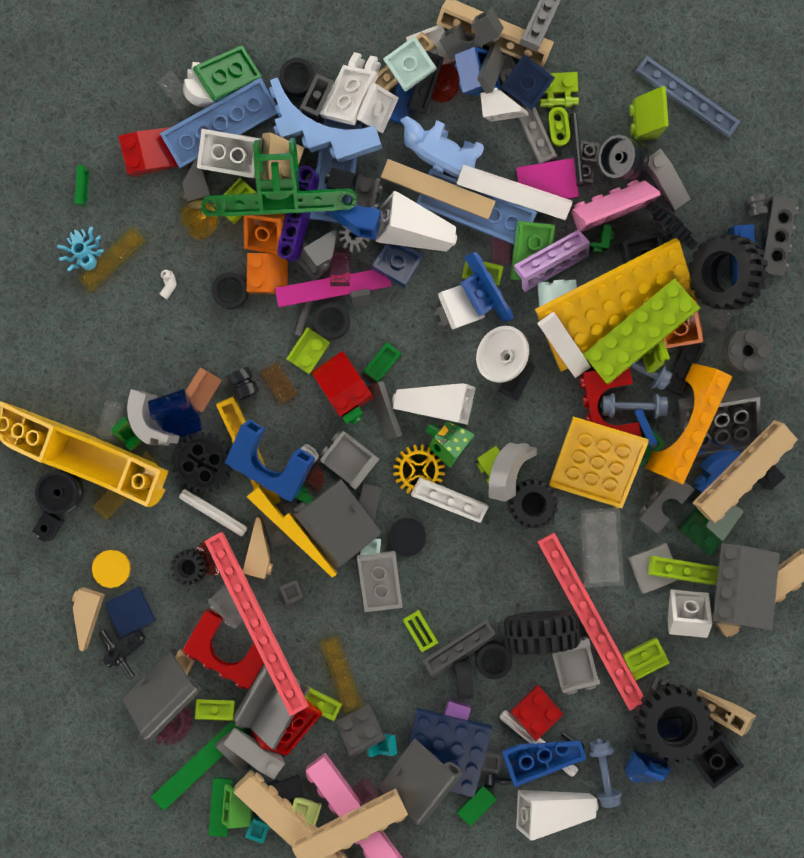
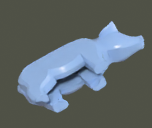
[400,116,484,179]

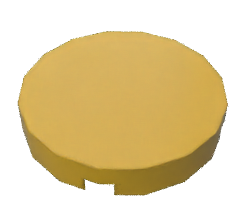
[92,550,131,588]

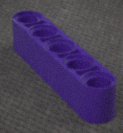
[277,166,320,262]

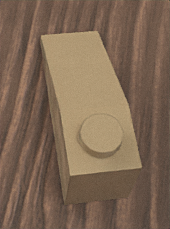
[243,516,273,579]
[72,587,105,651]
[696,689,756,736]

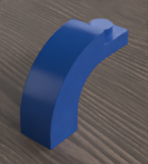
[693,450,742,493]

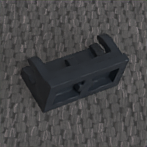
[498,362,536,401]

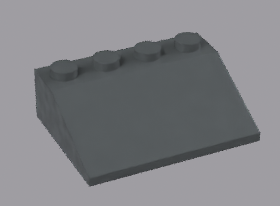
[677,387,761,459]
[712,543,780,631]

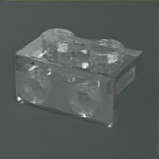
[208,584,243,629]

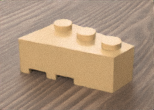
[262,132,304,180]

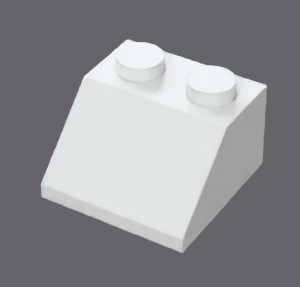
[481,88,529,122]
[668,589,713,638]

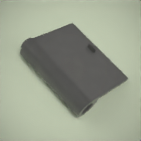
[294,479,381,568]
[122,650,201,741]
[233,664,310,750]
[378,739,462,825]

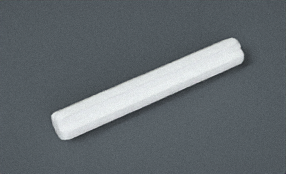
[179,489,247,536]

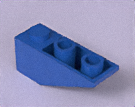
[325,204,382,240]

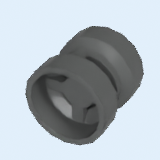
[746,193,769,217]

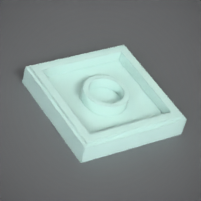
[383,36,437,92]

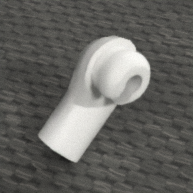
[160,270,177,299]

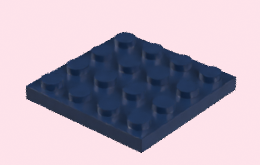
[407,708,492,797]

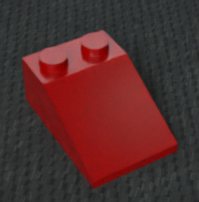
[118,127,178,177]
[311,351,375,419]

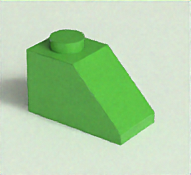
[222,784,253,829]

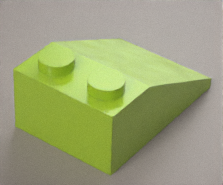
[629,86,669,140]

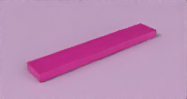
[275,270,392,308]

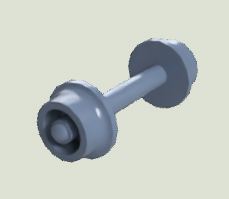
[631,362,672,390]
[598,393,669,419]
[588,739,622,808]

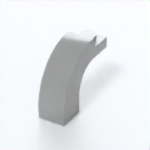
[127,389,180,446]
[489,443,537,502]

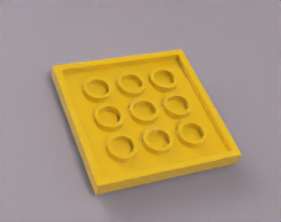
[549,416,648,508]

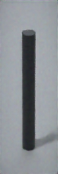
[570,113,584,186]

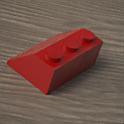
[252,699,323,756]

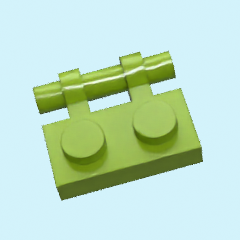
[540,72,579,108]

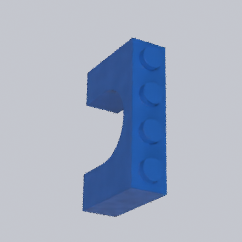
[225,419,315,502]

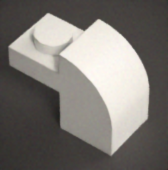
[183,62,215,108]

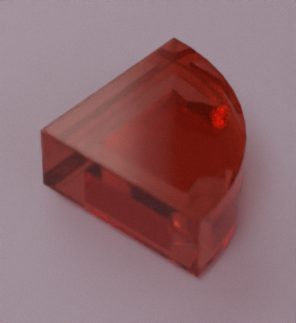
[305,465,324,492]

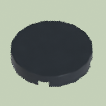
[388,518,426,556]

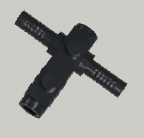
[99,630,146,680]

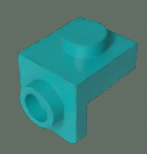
[367,734,397,757]
[245,814,271,844]

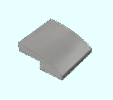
[628,543,678,593]

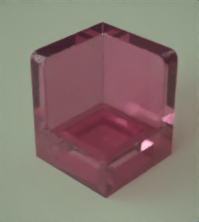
[352,776,380,806]

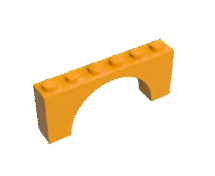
[645,363,732,484]

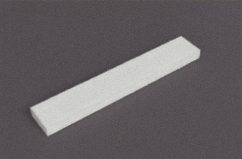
[457,165,572,220]

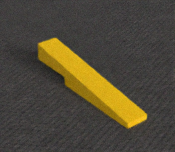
[216,396,281,504]
[247,486,337,578]

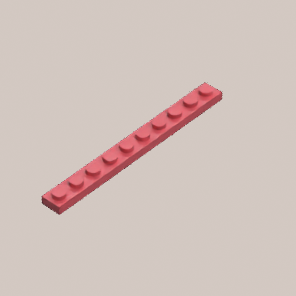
[205,532,309,716]
[537,532,643,710]

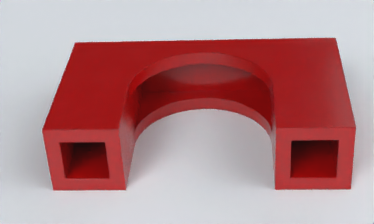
[579,367,642,437]
[182,608,264,690]

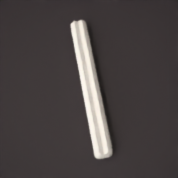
[499,710,578,777]

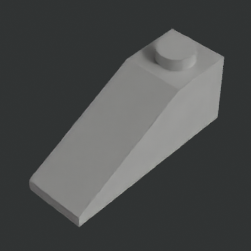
[646,149,690,211]
[223,727,285,779]

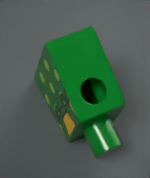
[425,421,475,468]

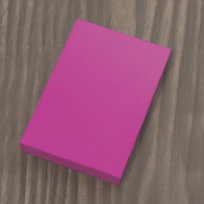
[516,158,579,199]

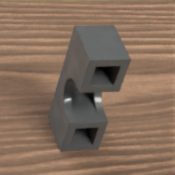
[439,8,504,60]
[637,478,695,534]

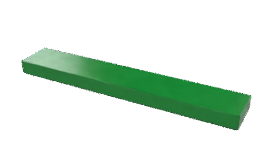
[151,721,248,811]

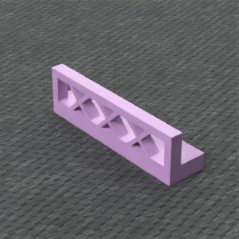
[514,229,590,292]

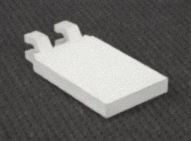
[320,52,381,125]

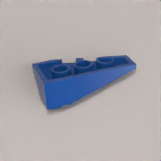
[502,740,587,787]
[624,750,671,783]

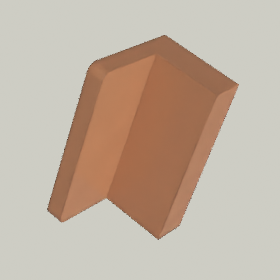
[180,368,222,412]

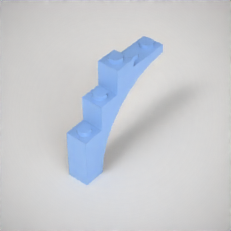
[269,78,382,163]

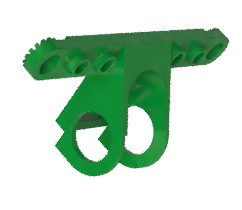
[200,138,357,217]

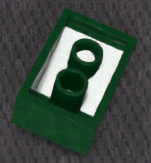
[677,504,744,556]

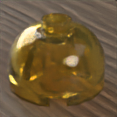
[180,200,219,240]

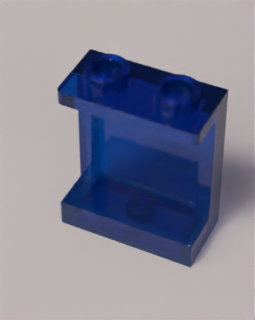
[148,389,202,438]

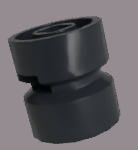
[226,367,259,401]

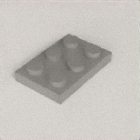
[357,551,403,612]

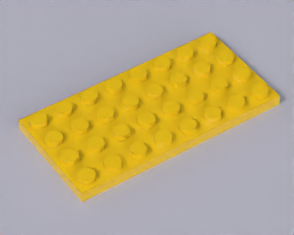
[535,238,698,372]

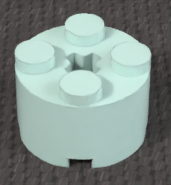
[538,280,577,307]

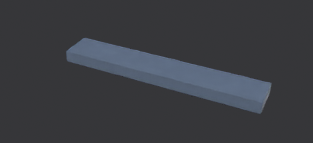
[635,55,741,138]

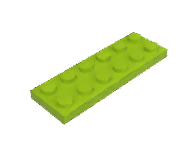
[583,278,701,385]

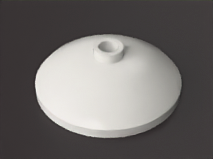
[476,326,529,383]

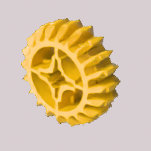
[393,444,445,494]

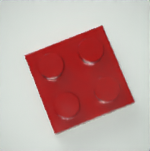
[509,685,564,741]

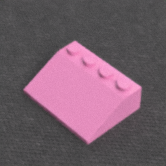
[571,180,661,232]

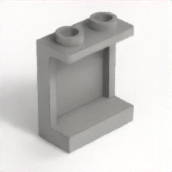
[319,431,379,490]
[552,636,600,695]

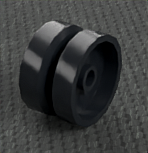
[598,134,649,181]
[35,471,84,514]

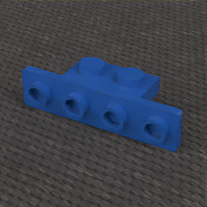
[460,252,514,322]

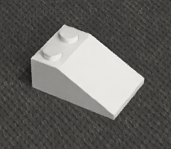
[197,129,263,178]

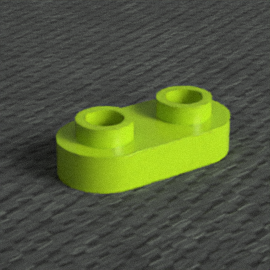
[548,107,570,147]

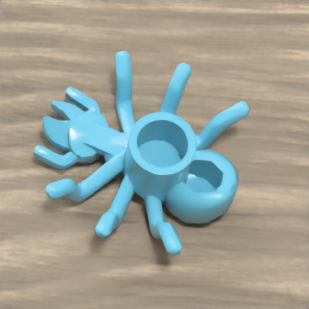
[57,227,104,271]

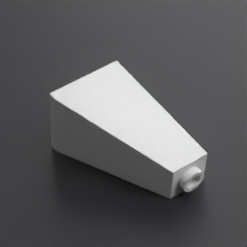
[376,191,457,252]
[392,383,476,425]
[516,790,598,840]

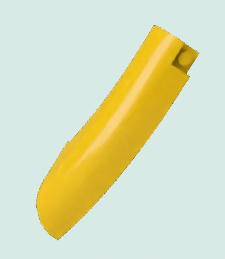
[0,401,169,507]

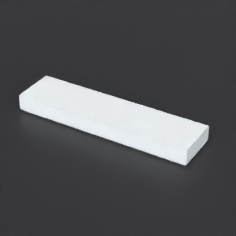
[537,312,591,378]
[411,477,489,523]

